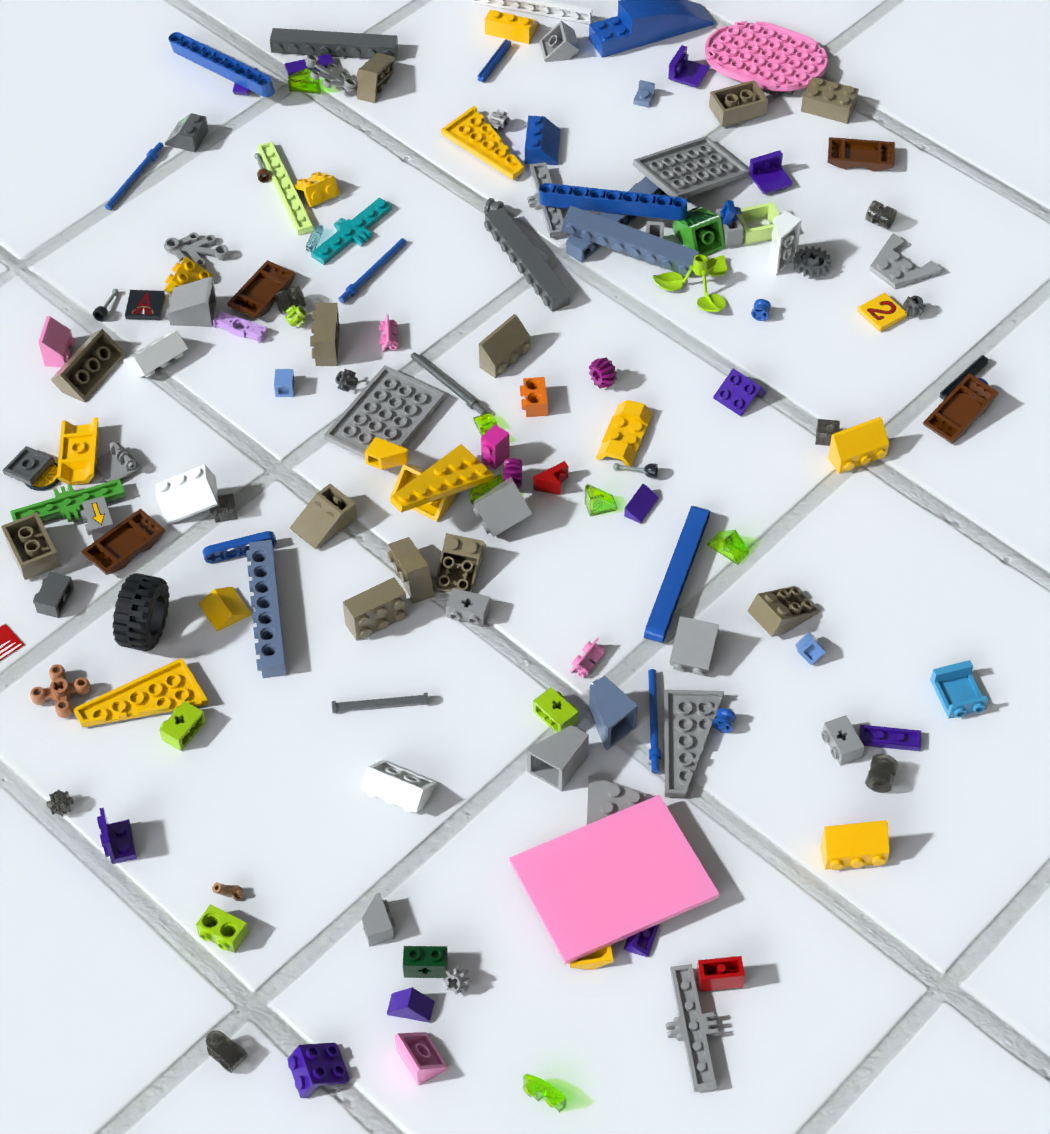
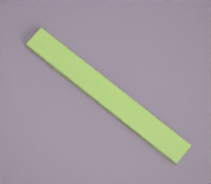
[257,141,314,235]

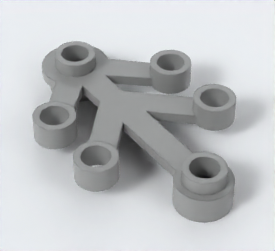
[305,54,358,93]
[164,232,229,269]

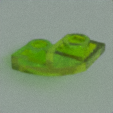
[523,1074,567,1113]

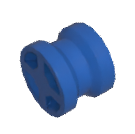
[751,299,771,321]
[713,708,736,733]

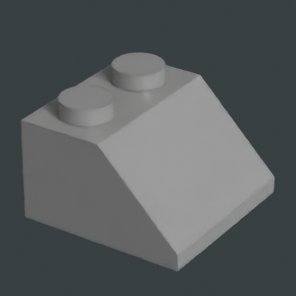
[539,21,579,62]

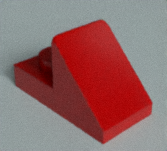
[533,461,569,495]

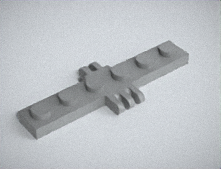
[527,162,567,238]
[665,964,721,1092]

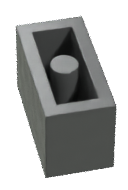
[33,572,74,618]

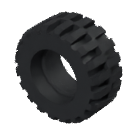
[112,573,170,651]

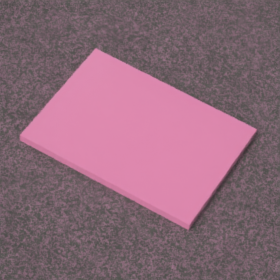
[509,795,719,965]

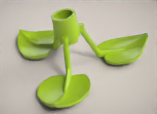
[653,254,727,312]

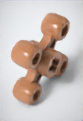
[30,664,91,718]

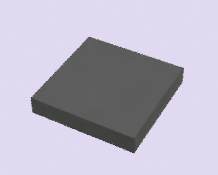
[2,446,55,486]

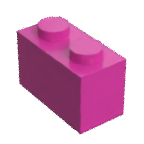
[481,424,510,470]

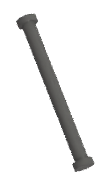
[332,692,429,713]

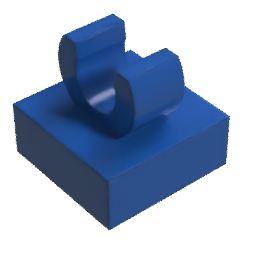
[720,200,742,225]

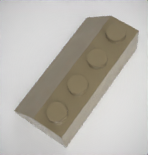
[50,329,127,402]

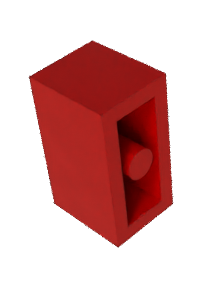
[696,956,745,992]

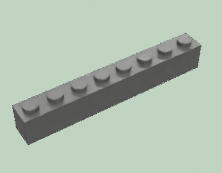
[270,28,398,60]
[484,207,570,312]

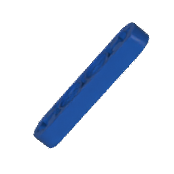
[202,531,277,563]

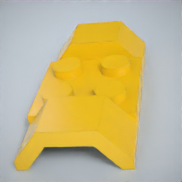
[596,400,653,467]
[57,417,99,485]

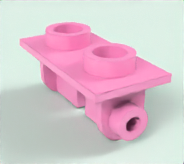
[379,315,399,352]
[570,638,605,678]

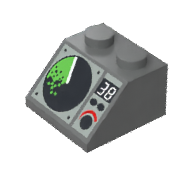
[165,113,208,152]

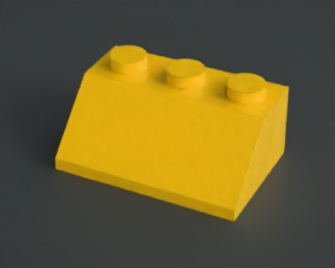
[485,10,540,44]
[828,417,889,473]
[390,464,457,522]
[820,820,890,870]

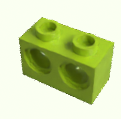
[196,904,249,953]

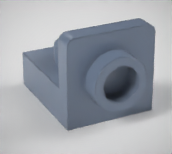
[633,80,655,108]

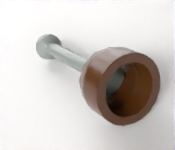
[254,153,271,183]

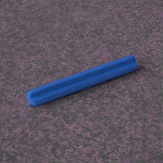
[477,39,512,82]

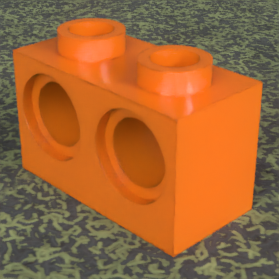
[520,377,548,417]

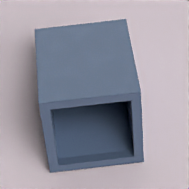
[589,675,638,750]

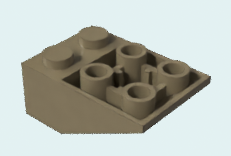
[290,484,357,550]
[433,533,486,593]
[747,586,820,637]

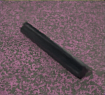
[940,355,989,400]

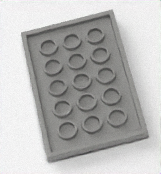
[633,136,750,198]
[324,365,445,459]

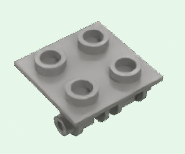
[95,441,142,482]

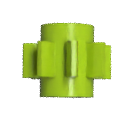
[285,305,307,327]

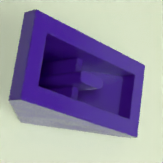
[387,987,435,1023]

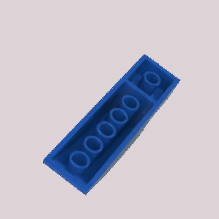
[589,0,715,58]

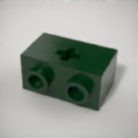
[403,946,448,978]

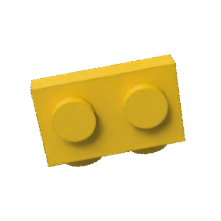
[294,171,340,207]
[164,256,214,294]

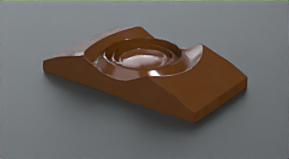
[827,137,895,172]
[227,260,296,319]
[923,373,998,444]
[81,508,165,575]

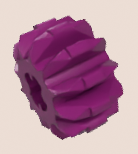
[589,357,617,389]
[503,458,522,489]

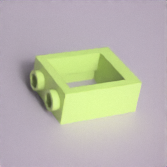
[737,202,780,245]

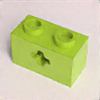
[533,687,578,733]
[159,701,206,751]

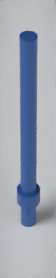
[105,142,164,210]
[338,238,406,303]
[648,669,661,774]

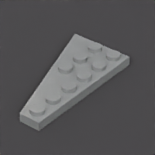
[664,690,724,798]
[587,775,647,825]

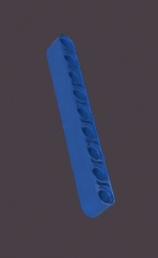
[168,32,275,97]
[539,183,687,220]
[644,506,710,643]

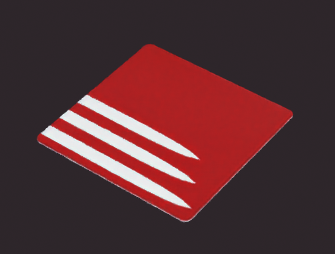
[0,624,24,661]

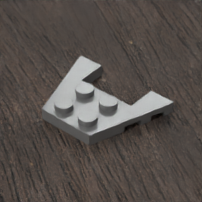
[869,233,943,289]

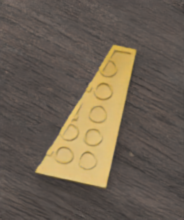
[441,105,524,180]
[390,444,494,513]
[73,658,209,728]

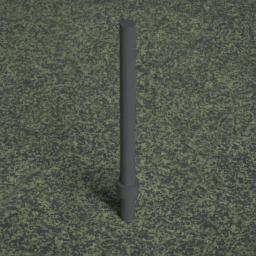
[411,352,487,416]

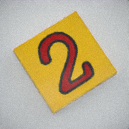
[857,293,908,332]

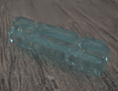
[305,224,324,252]

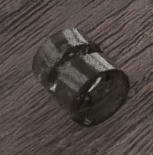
[865,200,897,230]
[274,285,306,314]
[865,754,898,793]

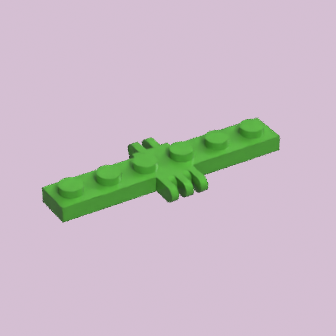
[10,479,126,523]

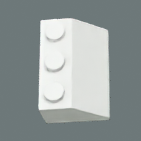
[770,211,802,275]
[123,330,188,378]
[155,464,218,525]
[361,760,438,813]

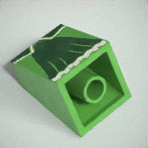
[672,206,726,256]

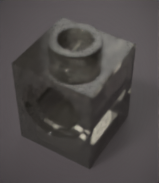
[815,419,843,446]
[209,493,238,523]

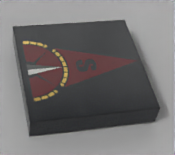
[125,290,165,320]

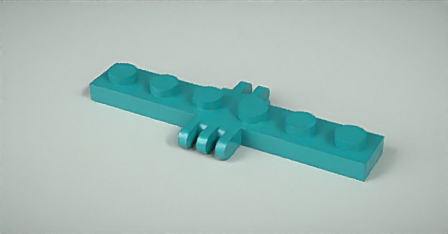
[311,197,392,265]

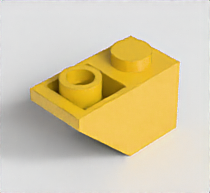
[365,437,409,470]

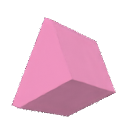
[395,1032,448,1085]

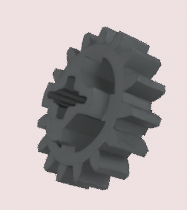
[793,246,831,278]

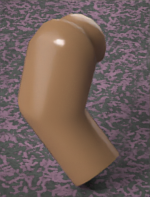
[212,882,244,901]

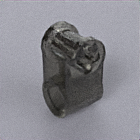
[206,1030,248,1073]

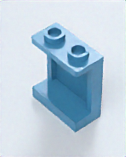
[930,660,989,719]

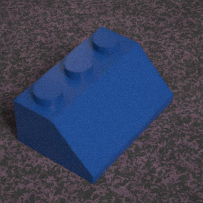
[525,116,561,165]

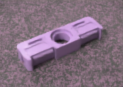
[213,311,267,343]

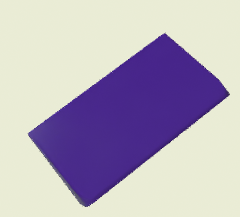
[624,484,659,524]
[624,923,660,957]

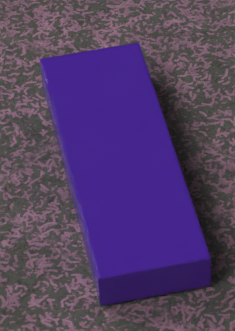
[284,54,334,78]
[859,725,921,751]

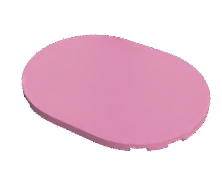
[705,21,828,91]

